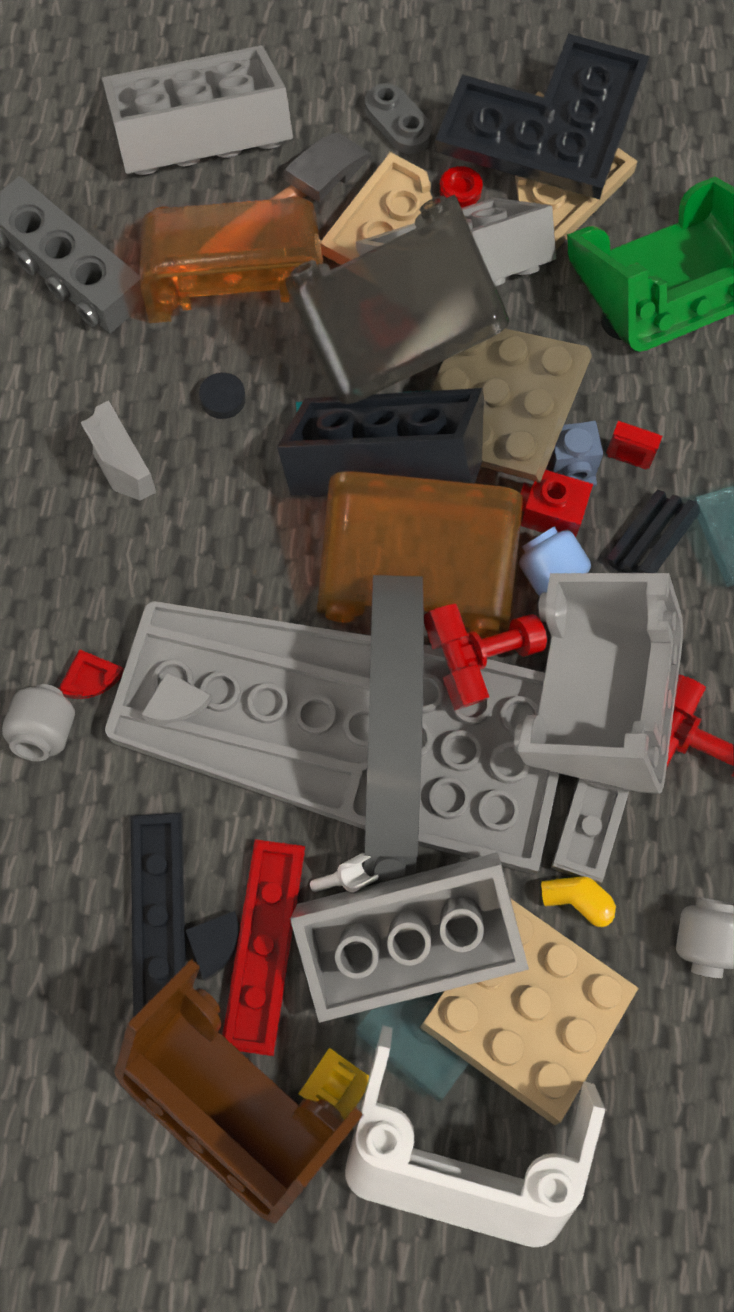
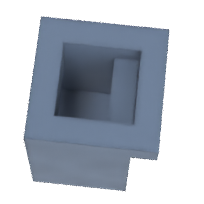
[546,421,603,487]

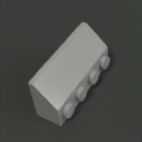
[356,198,556,312]
[290,852,529,1022]

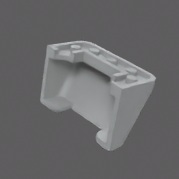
[514,573,683,794]

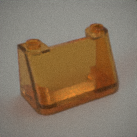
[140,196,325,323]
[317,472,523,637]

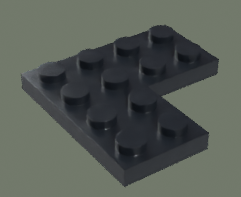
[434,33,649,200]

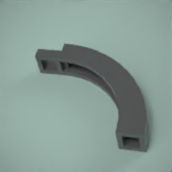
[364,575,424,885]

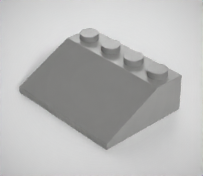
[102,45,293,175]

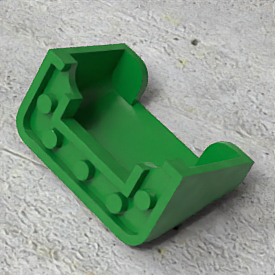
[567,176,734,352]

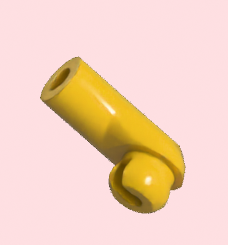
[541,876,616,927]

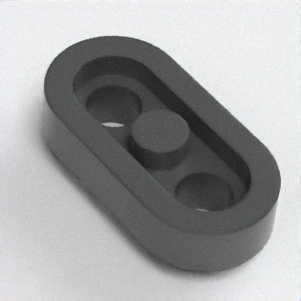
[365,83,432,154]

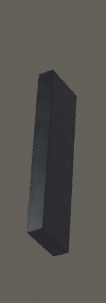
[130,813,186,1018]

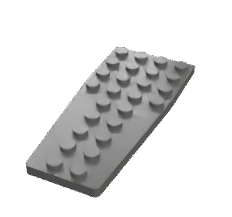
[105,601,560,875]

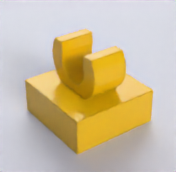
[299,1048,369,1120]

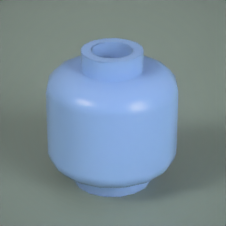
[519,526,591,596]

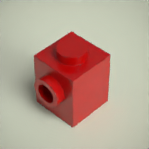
[516,470,593,537]

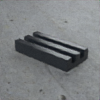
[607,490,700,573]

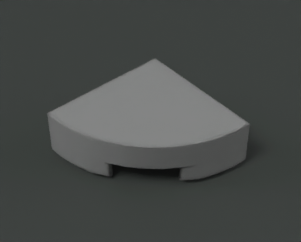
[141,672,212,725]

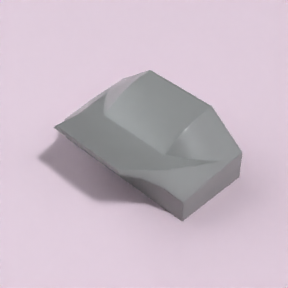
[81,401,156,500]

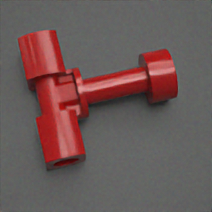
[424,603,547,711]
[666,675,734,777]

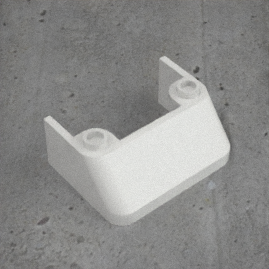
[345,1025,605,1247]

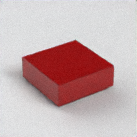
[606,420,662,470]

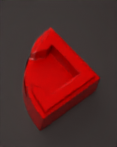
[59,649,124,699]

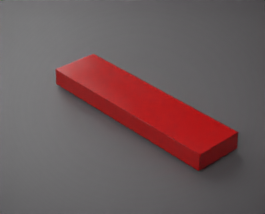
[223,839,306,1057]

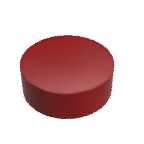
[439,166,483,208]

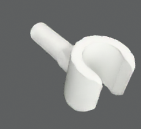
[310,853,379,893]

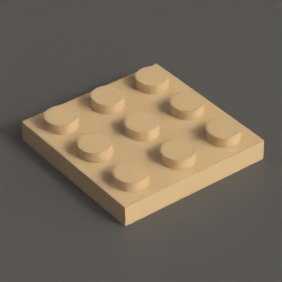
[420,899,639,1125]

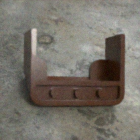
[115,959,364,1223]

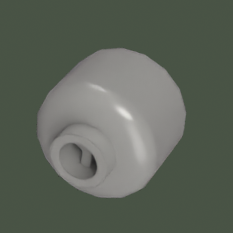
[2,684,75,761]
[676,897,734,978]

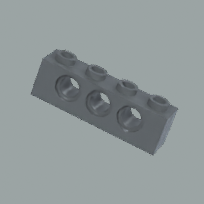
[0,176,148,334]

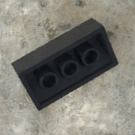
[277,388,484,497]

